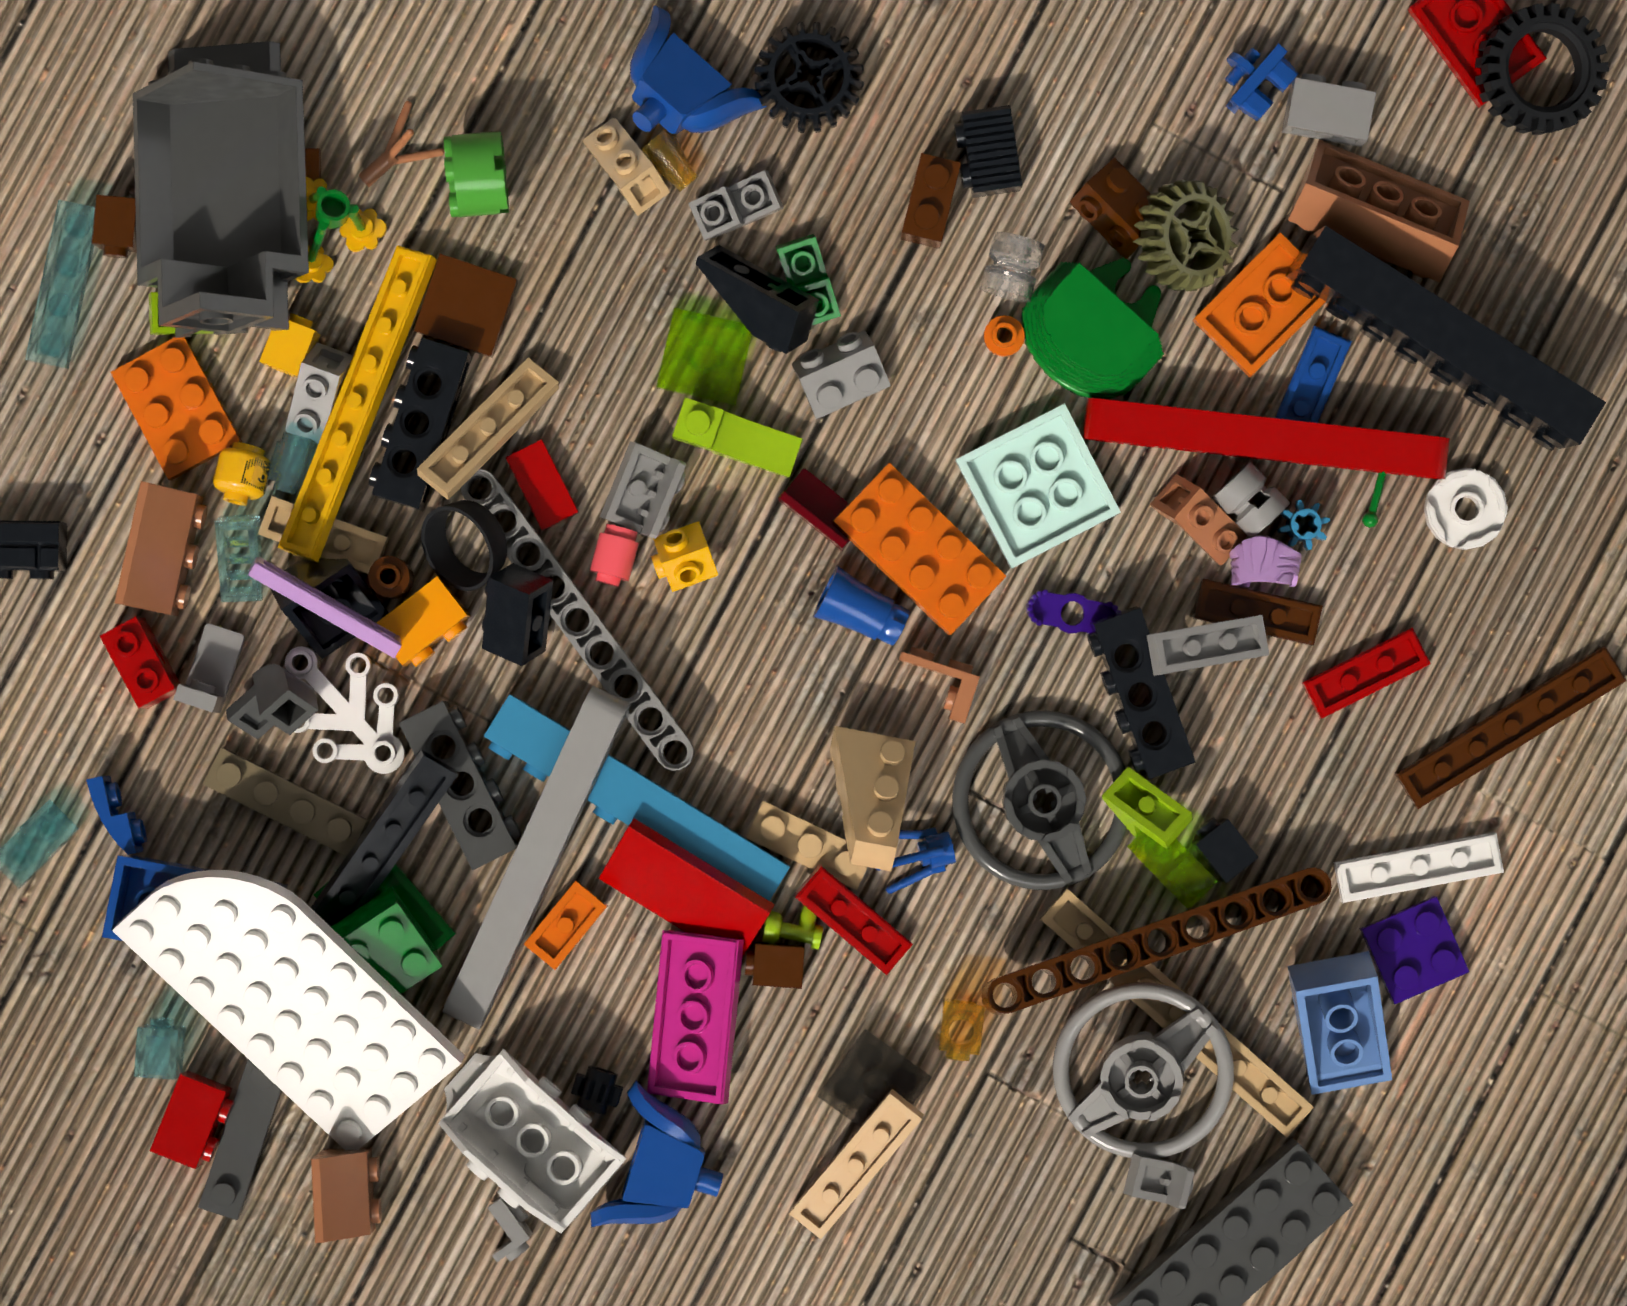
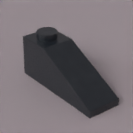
[696,245,819,354]

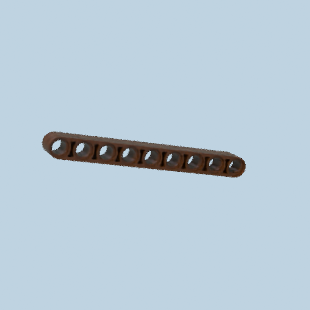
[981,867,1332,1015]

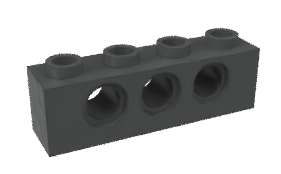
[399,701,522,870]

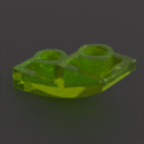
[1127,832,1218,909]

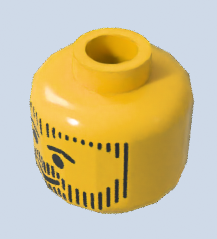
[213,442,272,506]

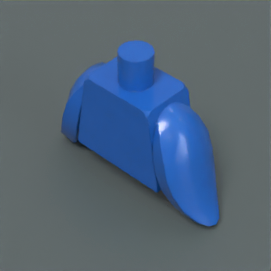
[630,5,767,134]
[590,1080,723,1228]

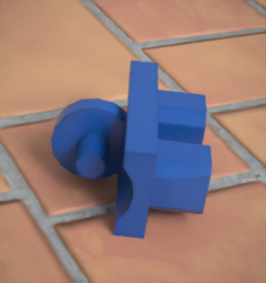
[1225,43,1299,121]

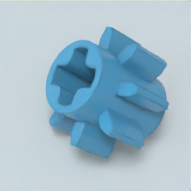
[1277,500,1330,551]

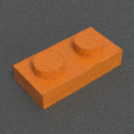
[524,880,608,970]

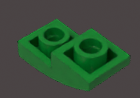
[775,234,841,326]

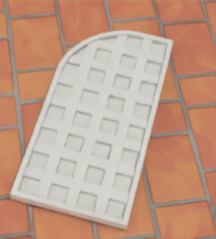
[112,870,465,1150]

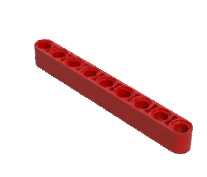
[1083,398,1450,479]

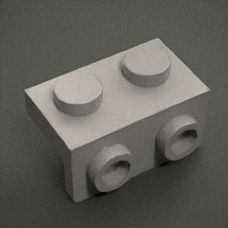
[792,331,891,419]
[600,441,686,539]

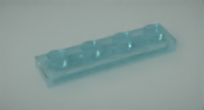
[25,200,95,369]

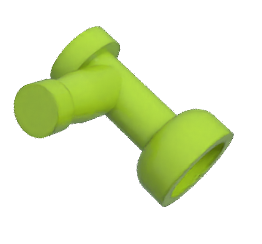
[761,906,823,950]

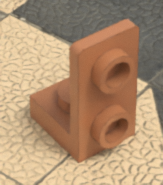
[1150,474,1247,565]
[898,647,980,724]

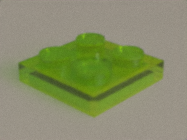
[656,308,752,406]

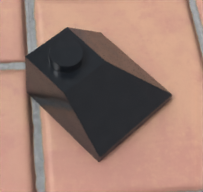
[270,559,389,659]

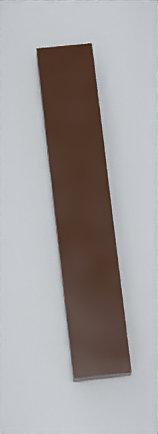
[1395,646,1627,809]

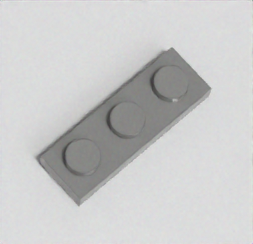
[1146,615,1269,676]

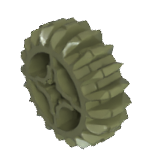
[1133,180,1239,291]

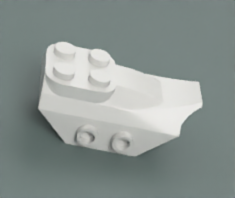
[438,1049,627,1233]

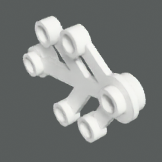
[285,646,405,774]

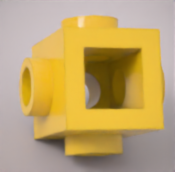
[651,521,718,592]

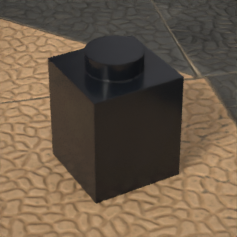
[1192,817,1259,883]

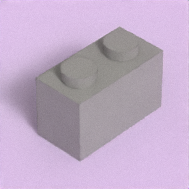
[1281,74,1376,147]

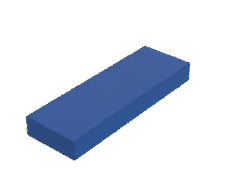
[1275,326,1352,423]

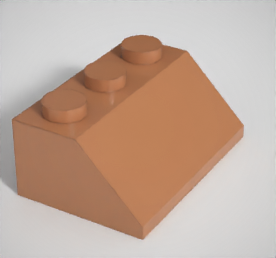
[114,481,207,616]

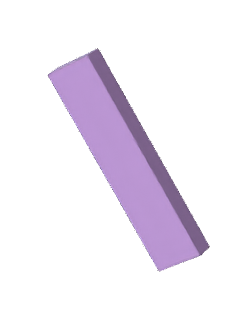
[248,556,402,658]

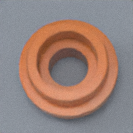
[984,315,1025,357]

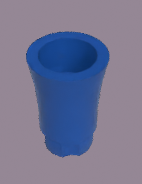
[813,566,910,646]

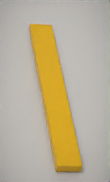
[278,245,437,562]

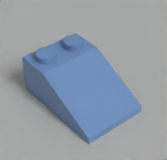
[1288,951,1392,1095]

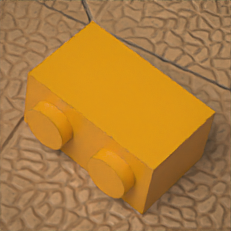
[377,576,471,667]

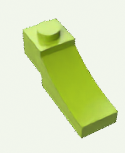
[672,397,803,478]

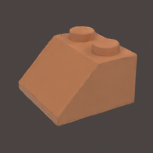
[311,1147,382,1243]

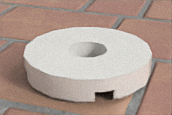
[1424,468,1508,550]

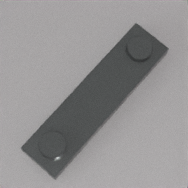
[198,1059,282,1220]

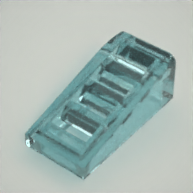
[215,515,263,602]

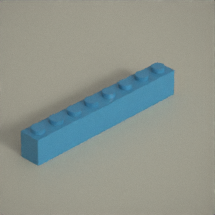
[484,694,790,901]

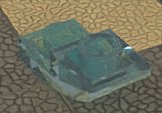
[0,800,79,889]

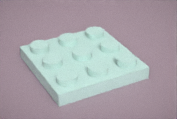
[955,403,1121,569]

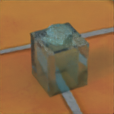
[134,1017,186,1079]

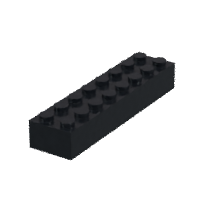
[1285,226,1606,451]

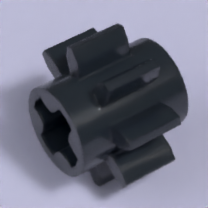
[571,1066,623,1115]

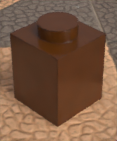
[92,195,137,258]
[745,942,805,989]

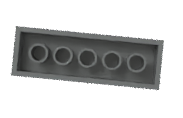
[1108,1137,1353,1306]

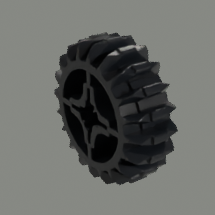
[754,22,864,133]

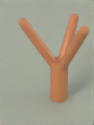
[359,101,445,187]

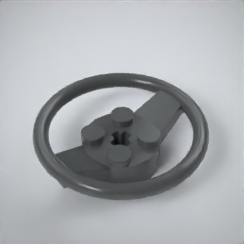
[952,710,1127,890]

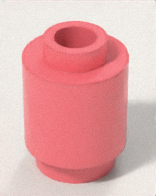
[590,524,639,587]

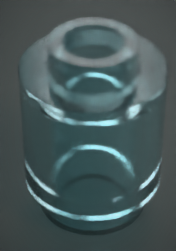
[267,432,315,495]

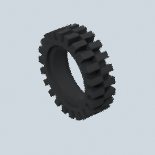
[1475,3,1609,135]

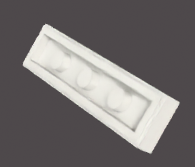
[1333,832,1504,903]

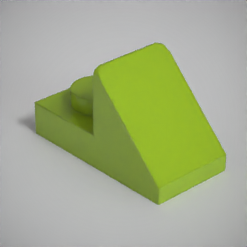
[1102,767,1193,849]

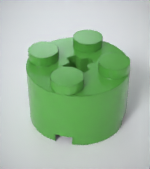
[444,131,509,218]

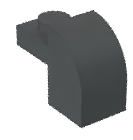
[226,664,318,740]

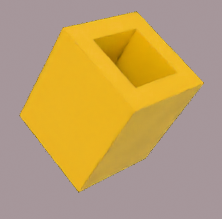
[259,313,320,378]

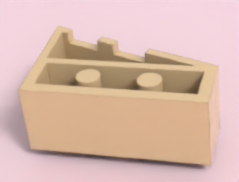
[830,726,916,871]

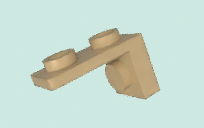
[583,118,670,216]

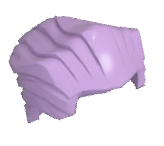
[1229,535,1302,587]

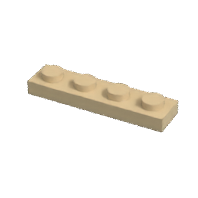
[417,357,559,500]
[789,1089,924,1239]

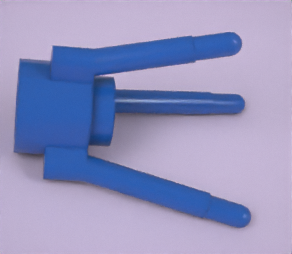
[876,827,956,894]

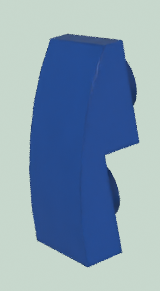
[86,776,147,855]

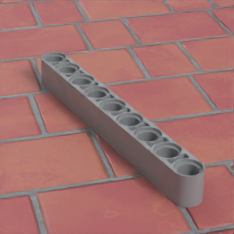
[461,469,694,771]
[442,686,631,1030]

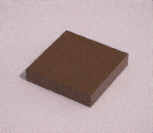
[414,254,518,358]

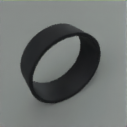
[421,500,507,591]

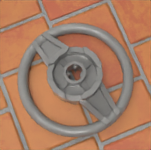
[1053,982,1234,1158]

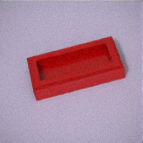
[505,439,579,531]

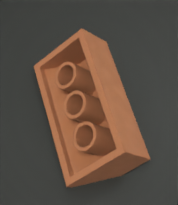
[1288,139,1470,282]

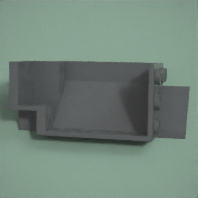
[133,41,309,338]

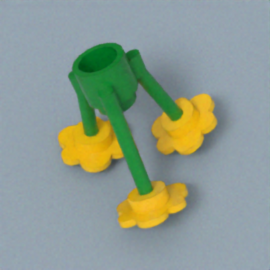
[295,177,387,283]

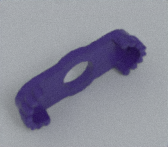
[1026,589,1121,633]

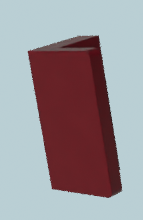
[778,468,850,551]

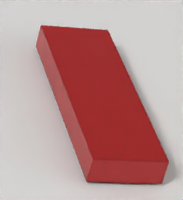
[1301,627,1431,719]
[793,864,913,975]

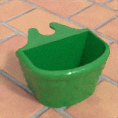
[1021,258,1164,400]

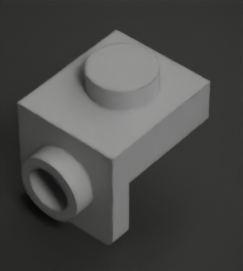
[1123,1153,1194,1209]
[488,1196,533,1262]

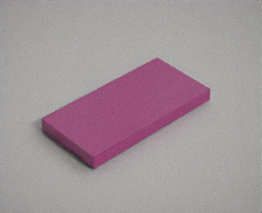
[647,930,744,1105]

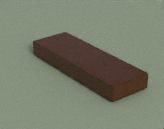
[1193,578,1323,646]

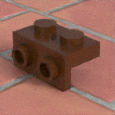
[1070,157,1151,259]

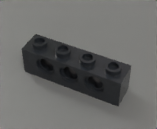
[369,338,472,511]
[1087,606,1196,779]

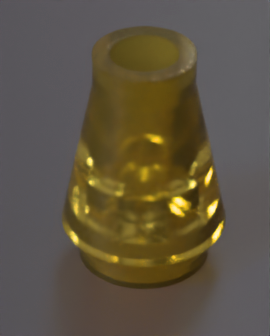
[641,129,698,192]

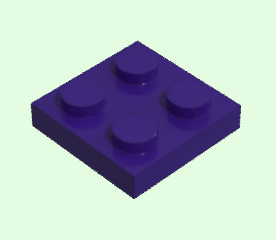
[1359,896,1470,1005]

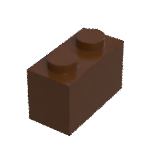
[901,153,961,249]

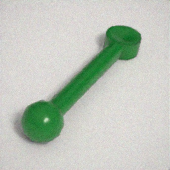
[1362,472,1386,528]

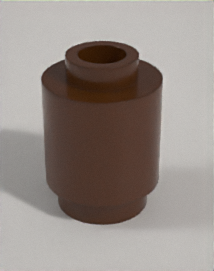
[368,556,414,599]

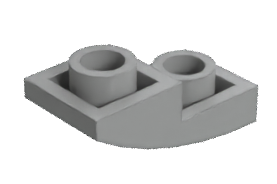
[688,170,784,241]

